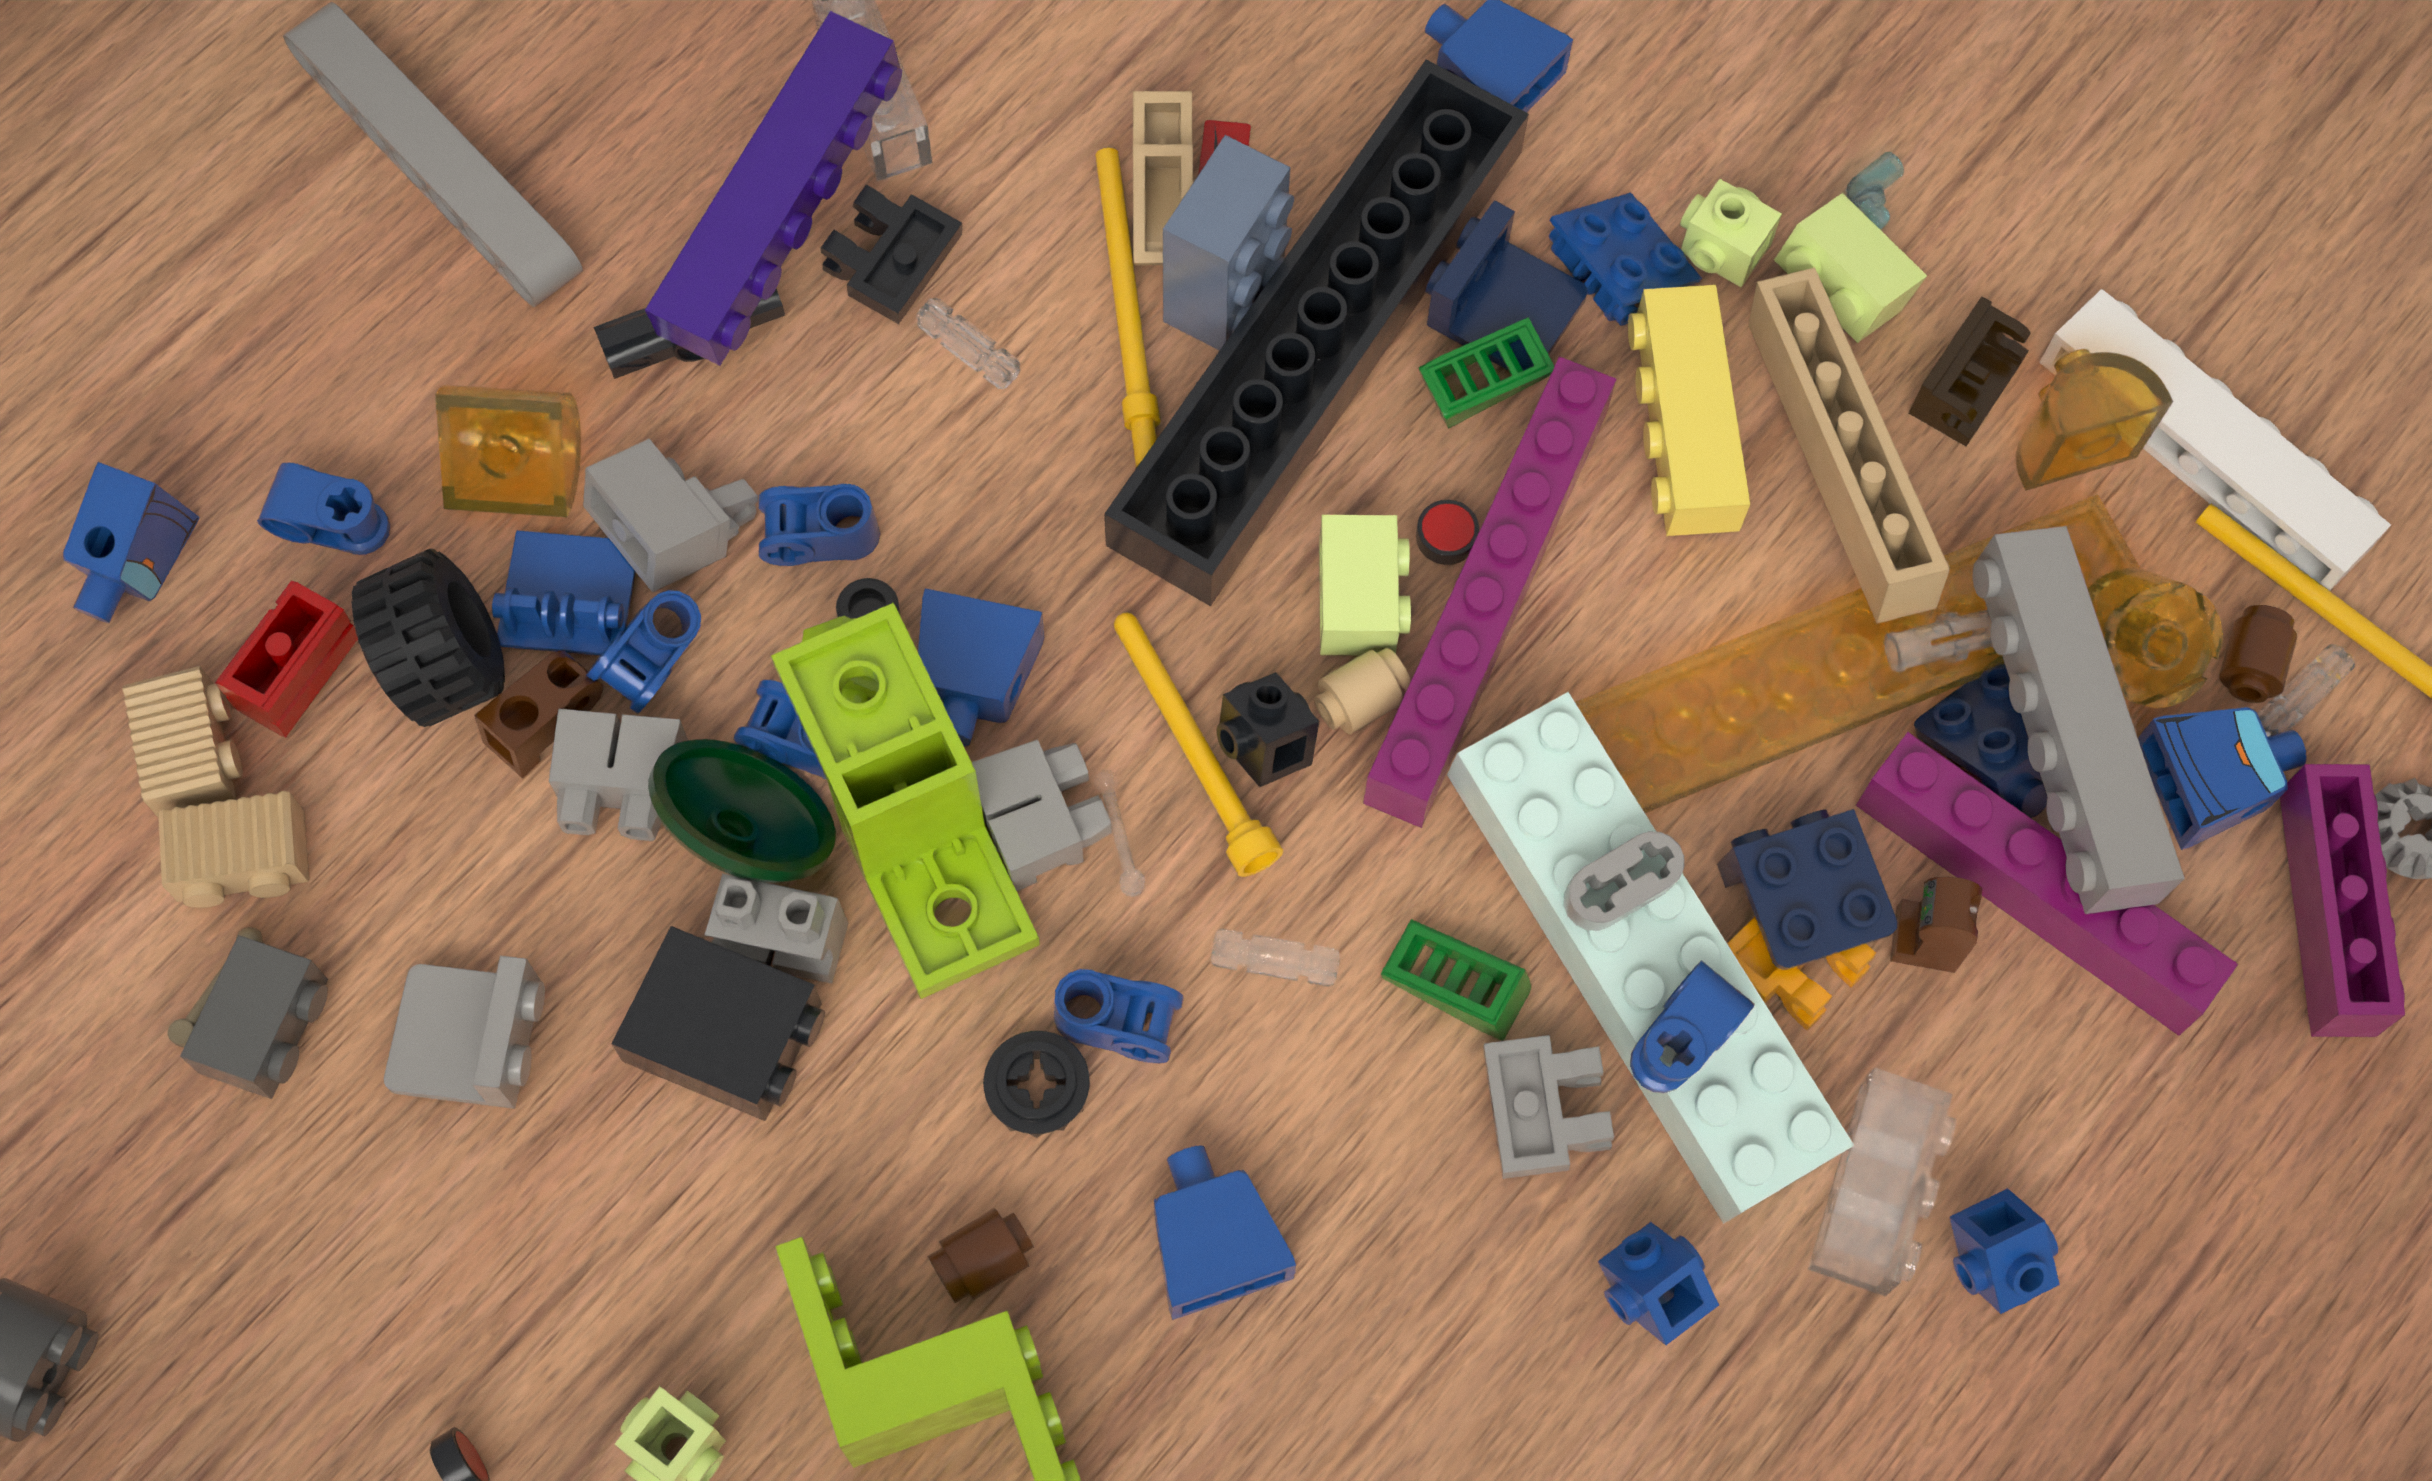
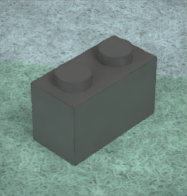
[180,935,328,1099]

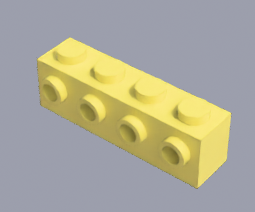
[1628,285,1750,536]

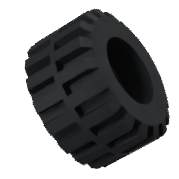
[351,549,505,727]

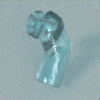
[1846,152,1904,229]

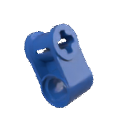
[257,462,390,555]
[759,483,881,566]
[586,590,701,714]
[734,680,827,779]
[1630,960,1755,1093]
[1054,969,1184,1064]

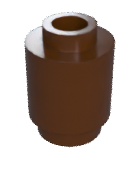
[2219,605,2298,703]
[927,1208,1034,1303]

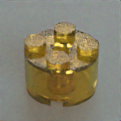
[2088,568,2223,708]

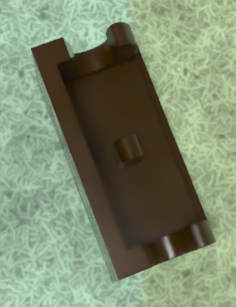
[1909,296,2031,447]

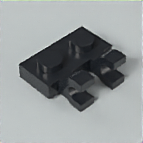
[821,185,962,324]

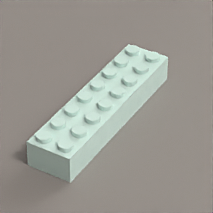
[1447,692,1854,1224]

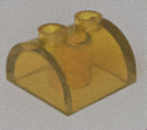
[2016,349,2173,491]
[435,385,581,517]

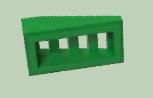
[1418,317,1555,429]
[1381,919,1532,1041]

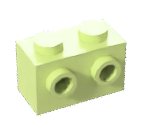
[1774,193,1927,343]
[1319,515,1411,656]

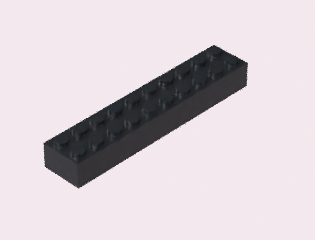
[1104,59,1529,606]

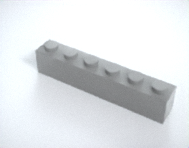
[1973,526,2185,914]

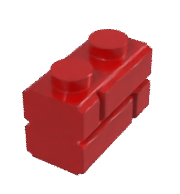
[215,580,358,738]

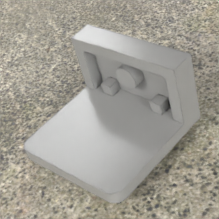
[384,956,545,1109]

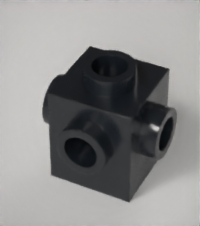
[1216,672,1320,787]

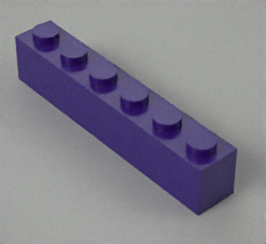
[645,11,902,366]

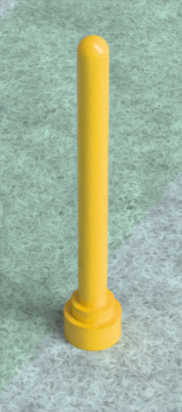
[1114,612,1283,877]

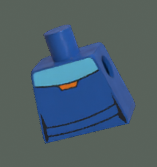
[63,462,200,623]
[2138,707,2307,850]

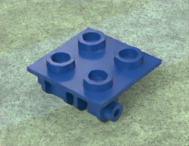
[1549,192,1702,326]
[492,530,636,655]

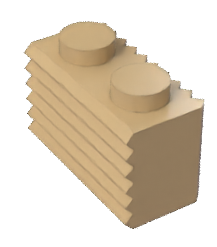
[122,666,243,817]
[158,791,310,908]

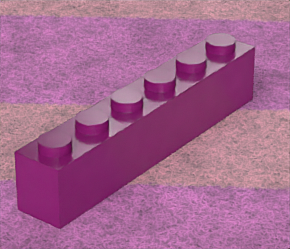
[1856,732,2238,1036]

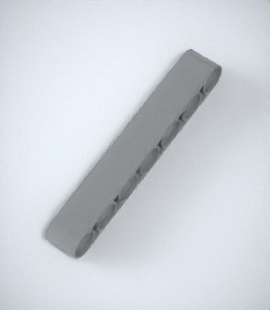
[283,1,583,307]

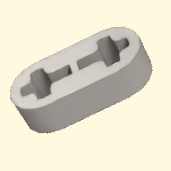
[1564,831,1684,931]

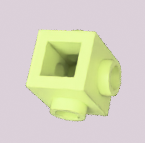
[1680,179,1782,288]
[615,1386,726,1481]

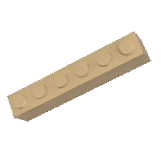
[1748,268,1950,623]

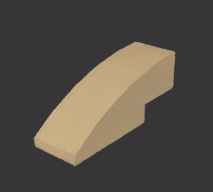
[1133,91,1193,265]

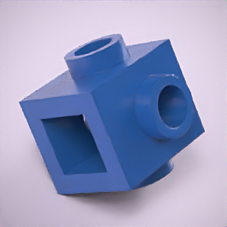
[1949,1188,2060,1314]
[1598,1222,1719,1345]

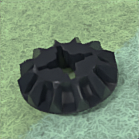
[983,1031,1090,1138]

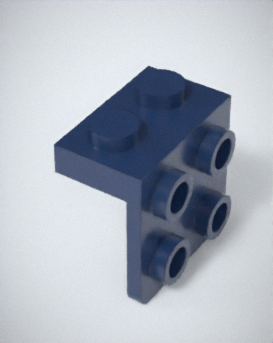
[1426,200,1587,371]
[1914,659,2048,818]
[1717,809,1897,970]

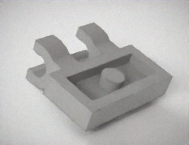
[1483,1035,1614,1179]

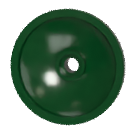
[648,739,836,883]

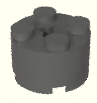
[0,1278,99,1442]

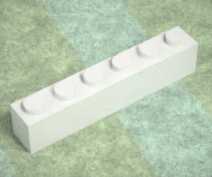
[2039,289,2391,591]

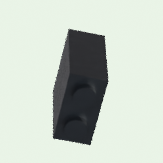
[611,926,825,1121]

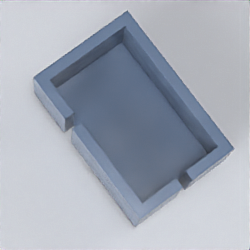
[1163,135,1294,351]

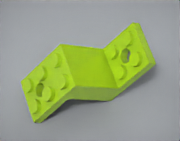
[771,603,1040,999]
[775,1237,1081,1481]

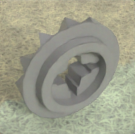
[2375,778,2432,879]

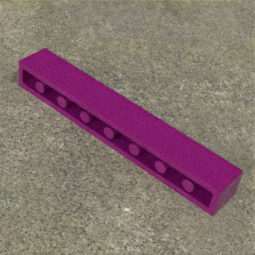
[1363,356,1617,828]

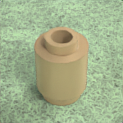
[1314,648,1411,735]

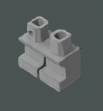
[549,709,688,841]
[972,739,1112,891]
[705,873,849,984]

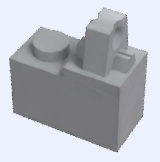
[583,439,758,592]

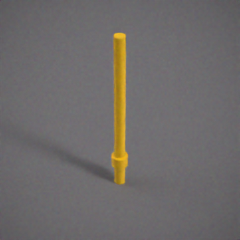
[1095,148,1160,468]
[2195,503,2432,699]

